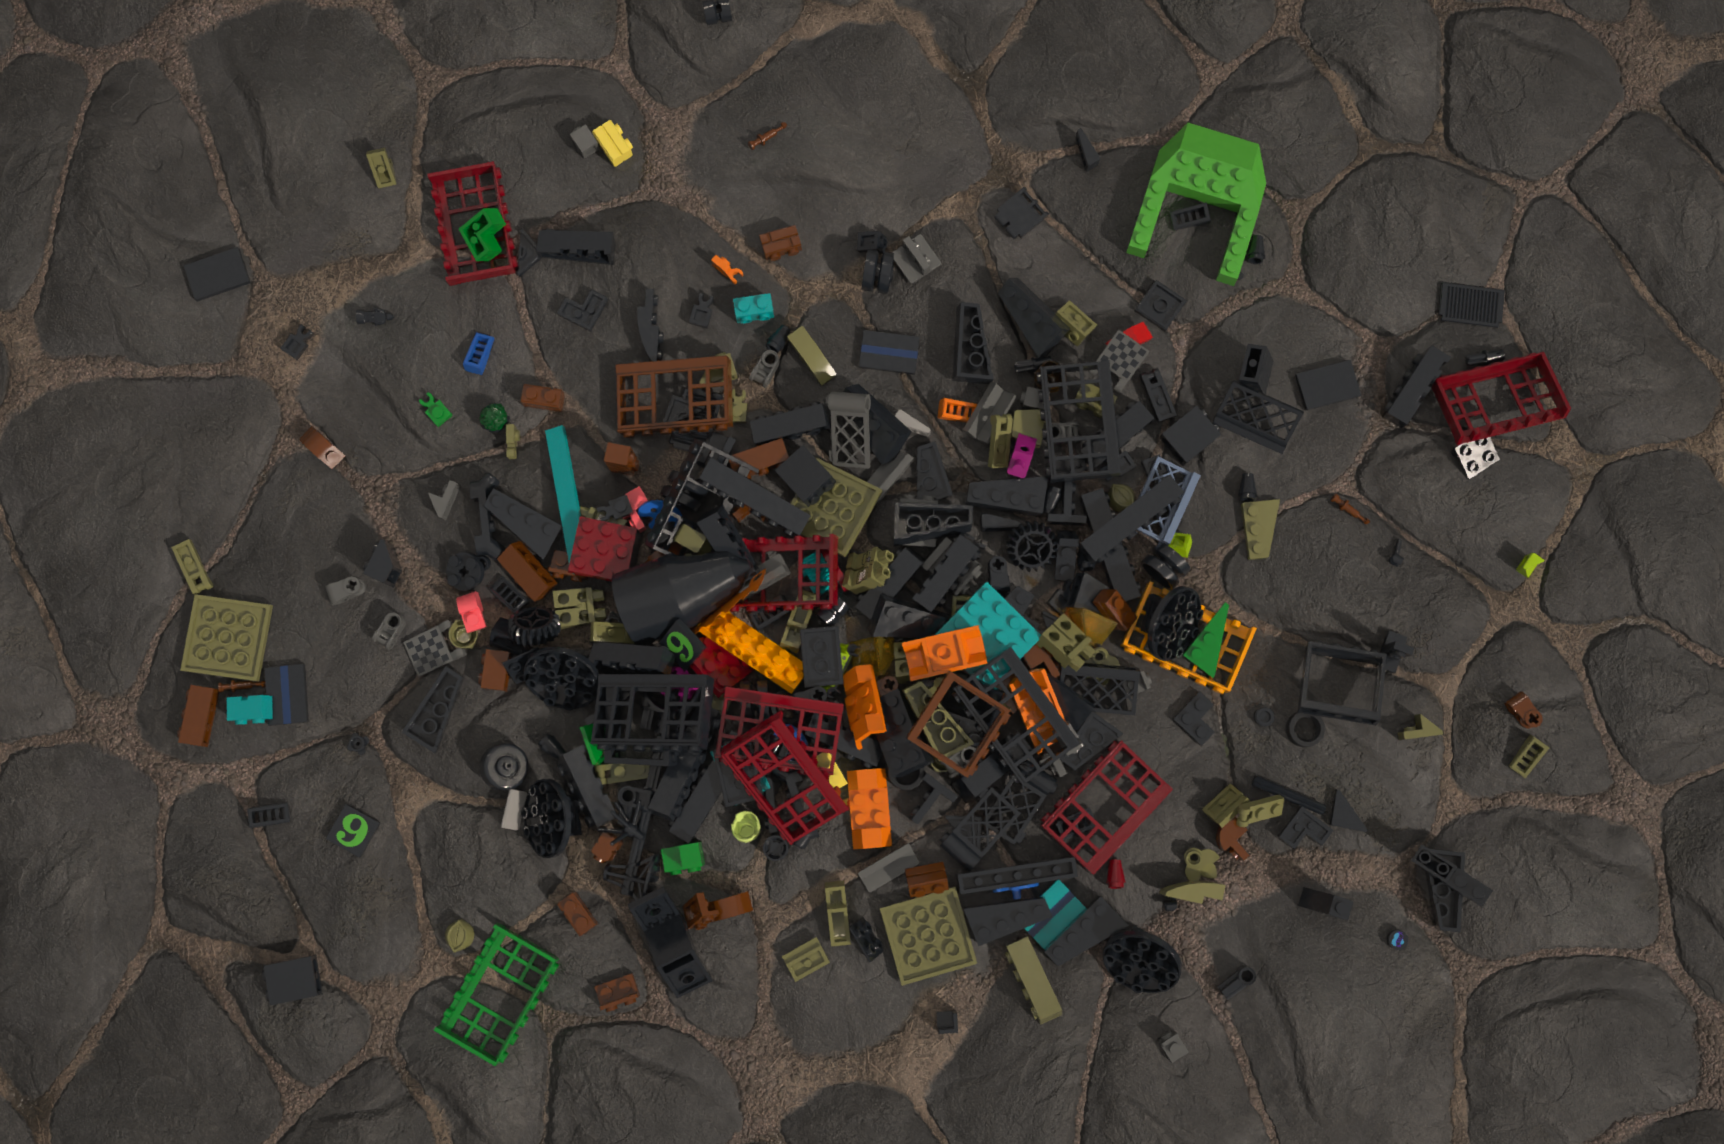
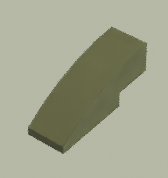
[787,326,837,386]
[780,590,816,654]
[825,880,851,947]
[1159,881,1226,904]

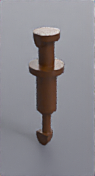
[748,122,787,150]
[1330,493,1370,524]
[218,680,266,693]

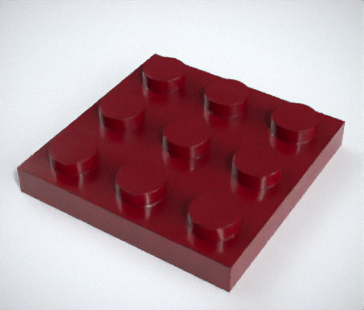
[568,516,637,582]
[691,635,755,698]

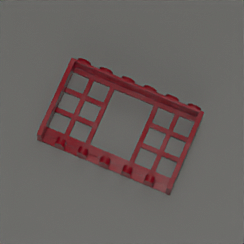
[427,161,518,286]
[1431,352,1571,445]
[721,534,838,612]
[715,686,844,775]
[721,710,850,845]
[1040,740,1173,875]

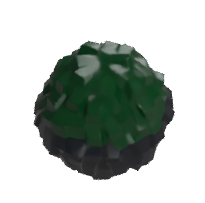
[479,403,510,433]

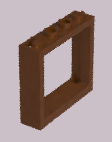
[906,671,1011,778]

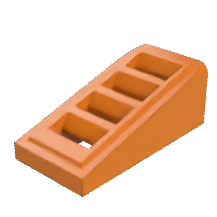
[937,398,978,422]

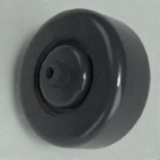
[479,743,529,791]

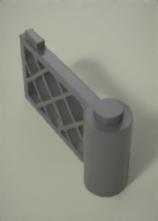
[826,391,871,469]

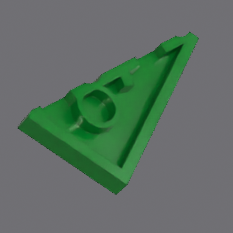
[1183,602,1229,678]

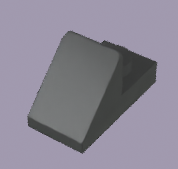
[428,480,461,521]

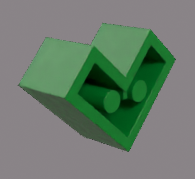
[459,208,506,261]
[661,842,705,876]

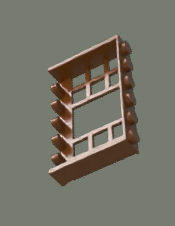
[616,355,733,438]

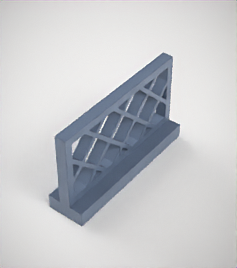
[1137,456,1201,545]

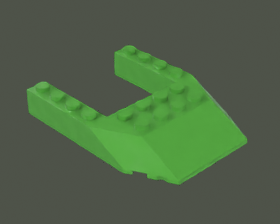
[1126,123,1266,286]

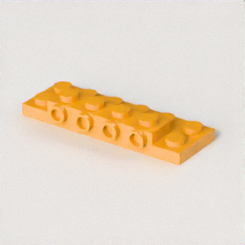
[696,612,804,694]

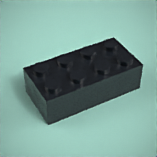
[876,688,934,778]

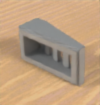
[895,409,931,437]

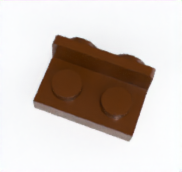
[548,550,588,583]
[682,892,720,930]
[595,973,640,1012]

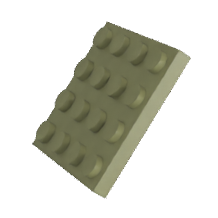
[791,458,883,558]
[180,594,273,682]
[880,887,978,986]

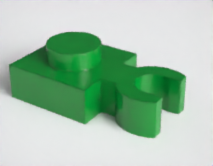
[419,392,453,427]

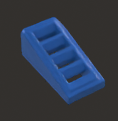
[463,332,494,375]

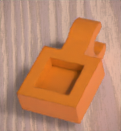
[711,255,744,284]

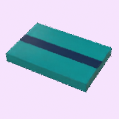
[1024,880,1086,949]

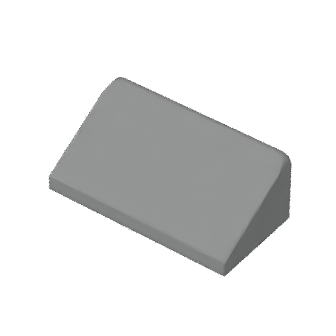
[501,789,527,830]

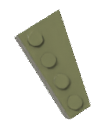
[902,681,974,762]
[1005,937,1062,1025]

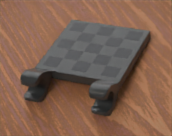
[1089,329,1150,393]
[403,620,466,677]

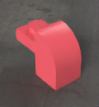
[623,486,648,533]
[456,591,487,633]

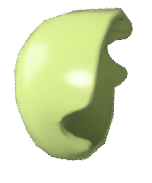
[731,810,761,843]

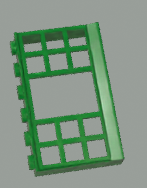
[434,923,559,1066]

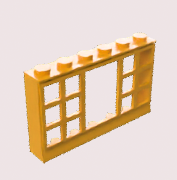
[1120,581,1257,694]

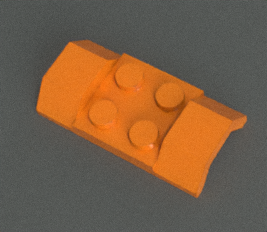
[902,625,988,681]
[843,664,887,750]
[1008,668,1066,754]
[847,768,892,849]

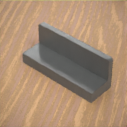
[963,382,1016,444]
[867,451,914,505]
[739,554,791,602]
[858,843,919,892]

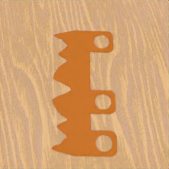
[690,569,766,634]

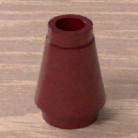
[1106,859,1126,889]

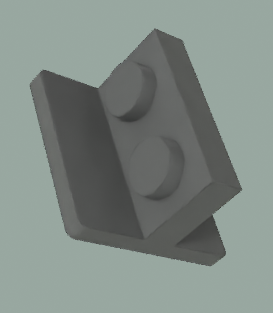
[892,234,941,284]

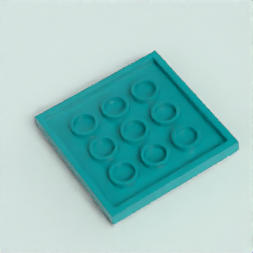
[935,582,1041,685]

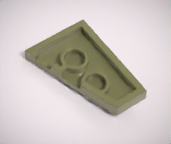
[1241,499,1280,560]

